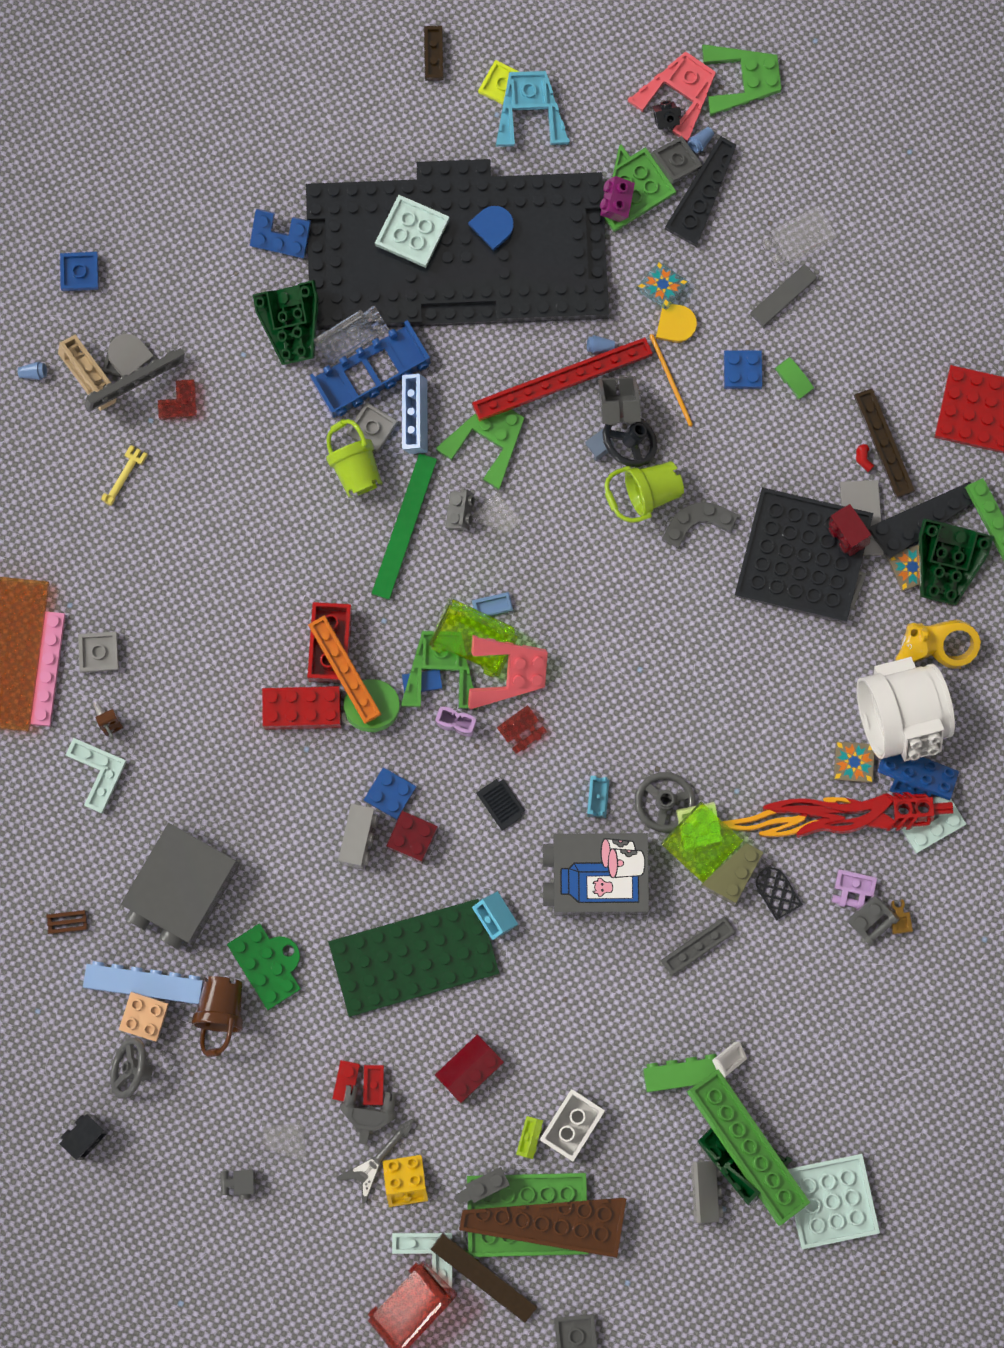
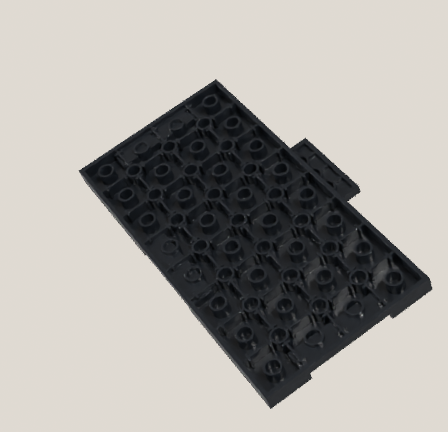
[306,159,609,330]

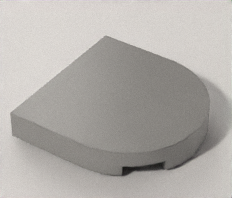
[108,334,153,376]

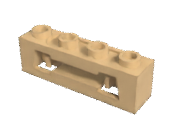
[58,334,117,411]

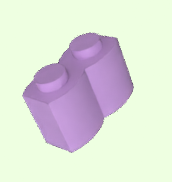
[435,707,477,737]

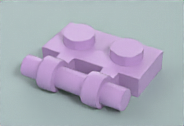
[831,869,877,910]

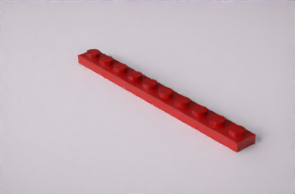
[472,337,653,421]

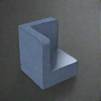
[585,429,614,461]

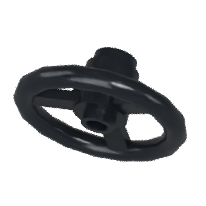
[602,418,658,468]

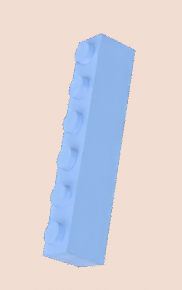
[83,961,204,1005]

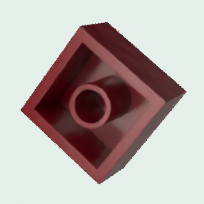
[828,504,871,556]
[386,811,438,864]

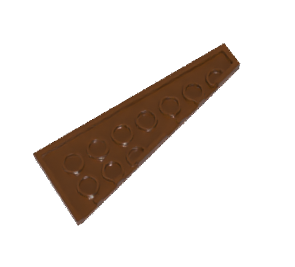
[459,1198,627,1258]

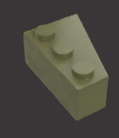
[700,843,763,905]

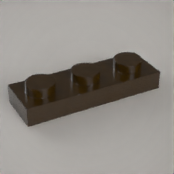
[424,26,443,81]

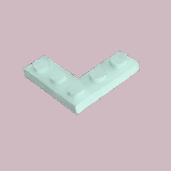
[66,738,127,814]
[392,1233,452,1295]

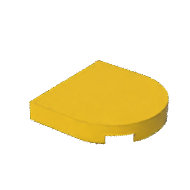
[656,302,697,343]

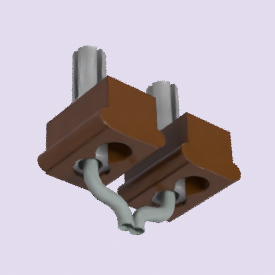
[93,701,124,738]

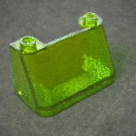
[429,598,519,677]

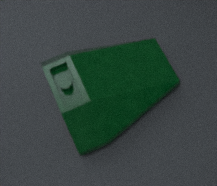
[252,280,319,365]
[919,519,994,605]

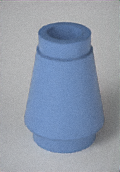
[688,127,714,153]
[587,335,615,354]
[18,361,47,380]

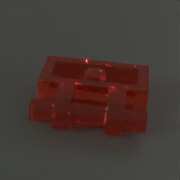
[497,705,547,754]

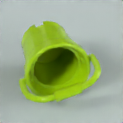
[326,419,383,498]
[604,461,684,523]

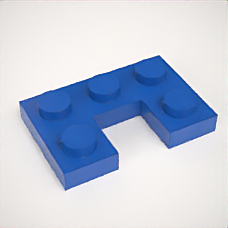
[250,209,311,258]

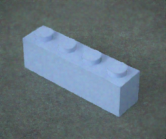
[402,374,428,454]

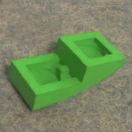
[774,357,814,399]

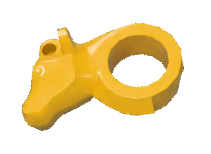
[895,619,981,669]

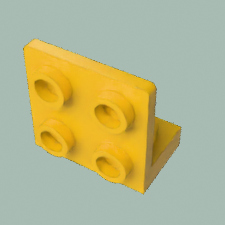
[383,1155,428,1207]

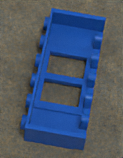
[310,320,431,418]

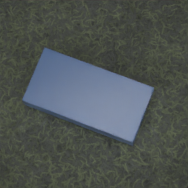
[472,592,513,620]

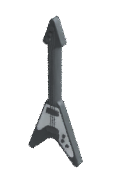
[337,1119,414,1203]

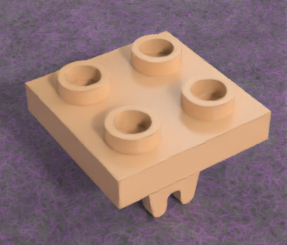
[119,992,169,1042]

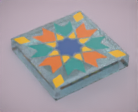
[636,261,689,310]

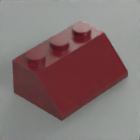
[435,1034,504,1104]

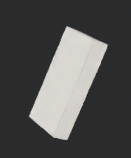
[712,1041,747,1077]

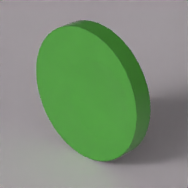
[344,679,400,732]

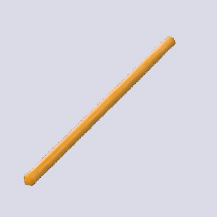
[649,334,693,427]

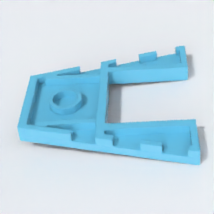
[496,71,570,147]

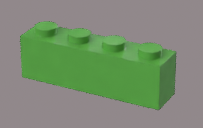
[643,1054,725,1093]

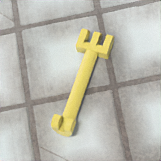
[101,445,148,506]

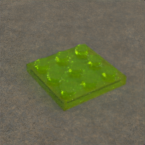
[661,802,743,883]

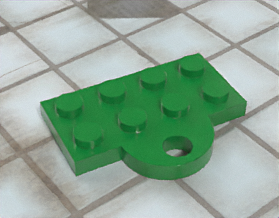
[227,923,301,1011]

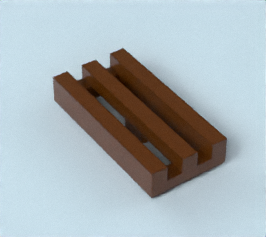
[46,910,88,934]

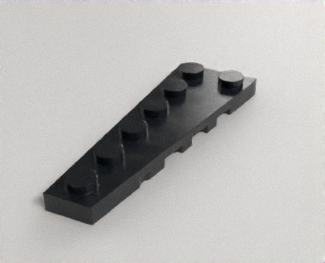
[665,136,737,247]
[869,482,973,559]

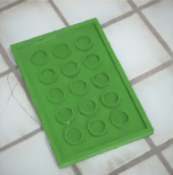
[467,1173,588,1257]

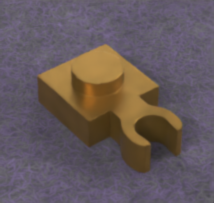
[891,899,913,935]

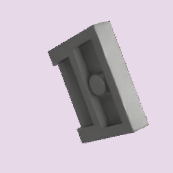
[847,894,900,946]

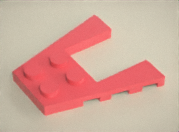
[628,52,716,143]
[468,635,548,709]

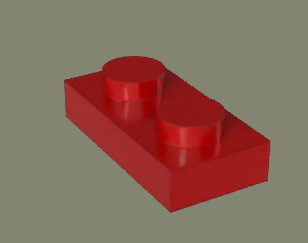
[332,1060,360,1102]
[363,1065,384,1105]

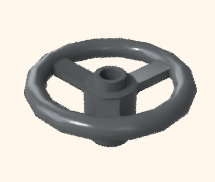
[635,772,695,832]
[110,1037,153,1099]

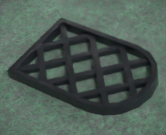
[756,867,803,921]

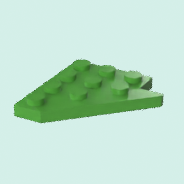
[604,144,676,232]

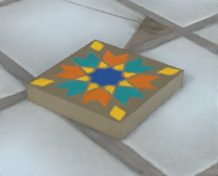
[887,544,920,592]
[833,741,874,783]

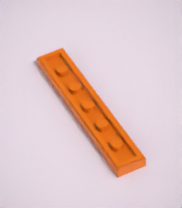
[308,615,381,724]

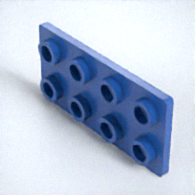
[877,754,959,800]

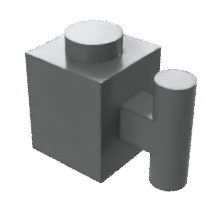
[220,1170,256,1199]

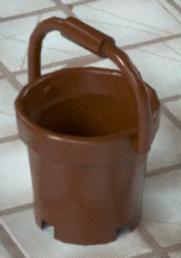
[192,976,243,1057]

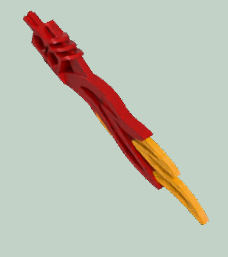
[718,792,953,838]

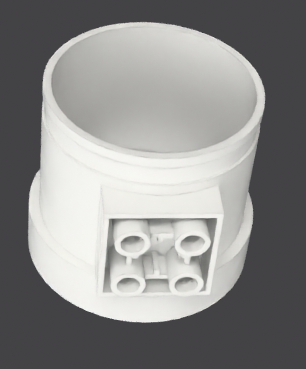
[856,657,955,762]

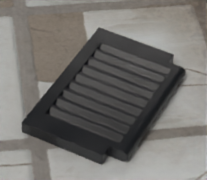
[476,779,525,831]

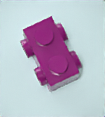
[600,176,635,222]

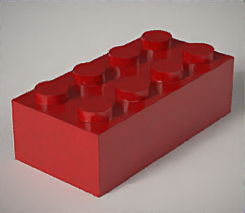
[307,602,352,683]
[262,686,341,730]

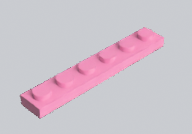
[30,611,66,727]

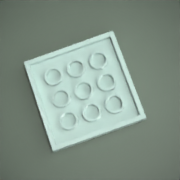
[788,1154,880,1249]

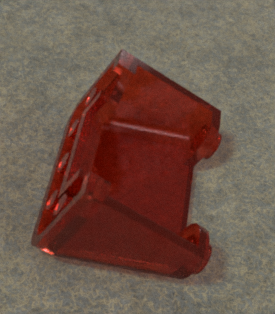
[367,1261,458,1348]

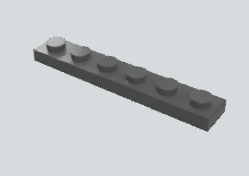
[85,348,185,412]

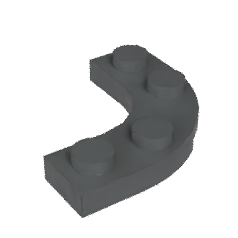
[662,502,738,549]

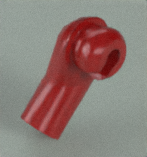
[856,444,874,472]

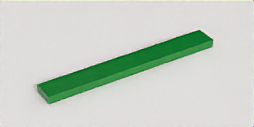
[371,453,437,601]

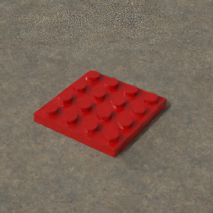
[934,365,1004,453]

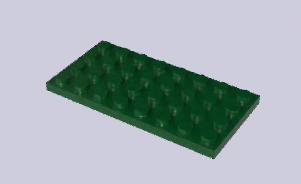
[328,899,500,1017]

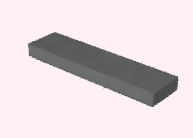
[750,264,817,327]
[660,916,736,977]

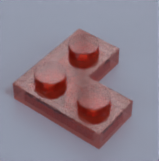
[158,379,197,420]

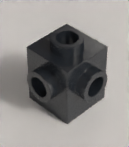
[652,101,682,129]

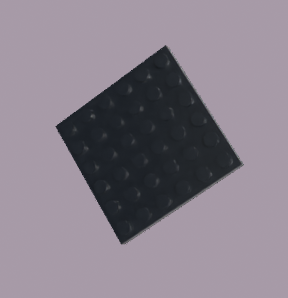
[735,487,874,623]

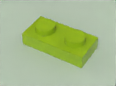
[516,1116,543,1159]

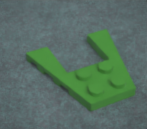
[702,44,781,116]
[436,409,524,490]
[401,631,478,710]

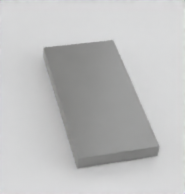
[839,480,884,556]

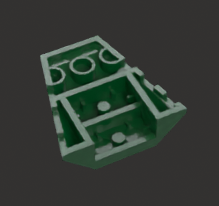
[698,1128,793,1206]

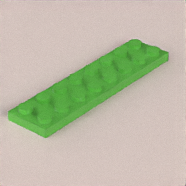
[686,1069,810,1226]

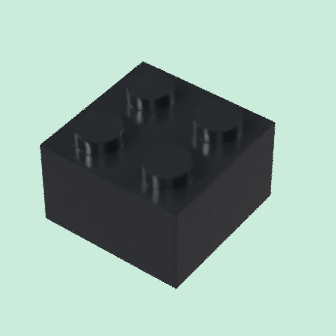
[59,1114,110,1160]

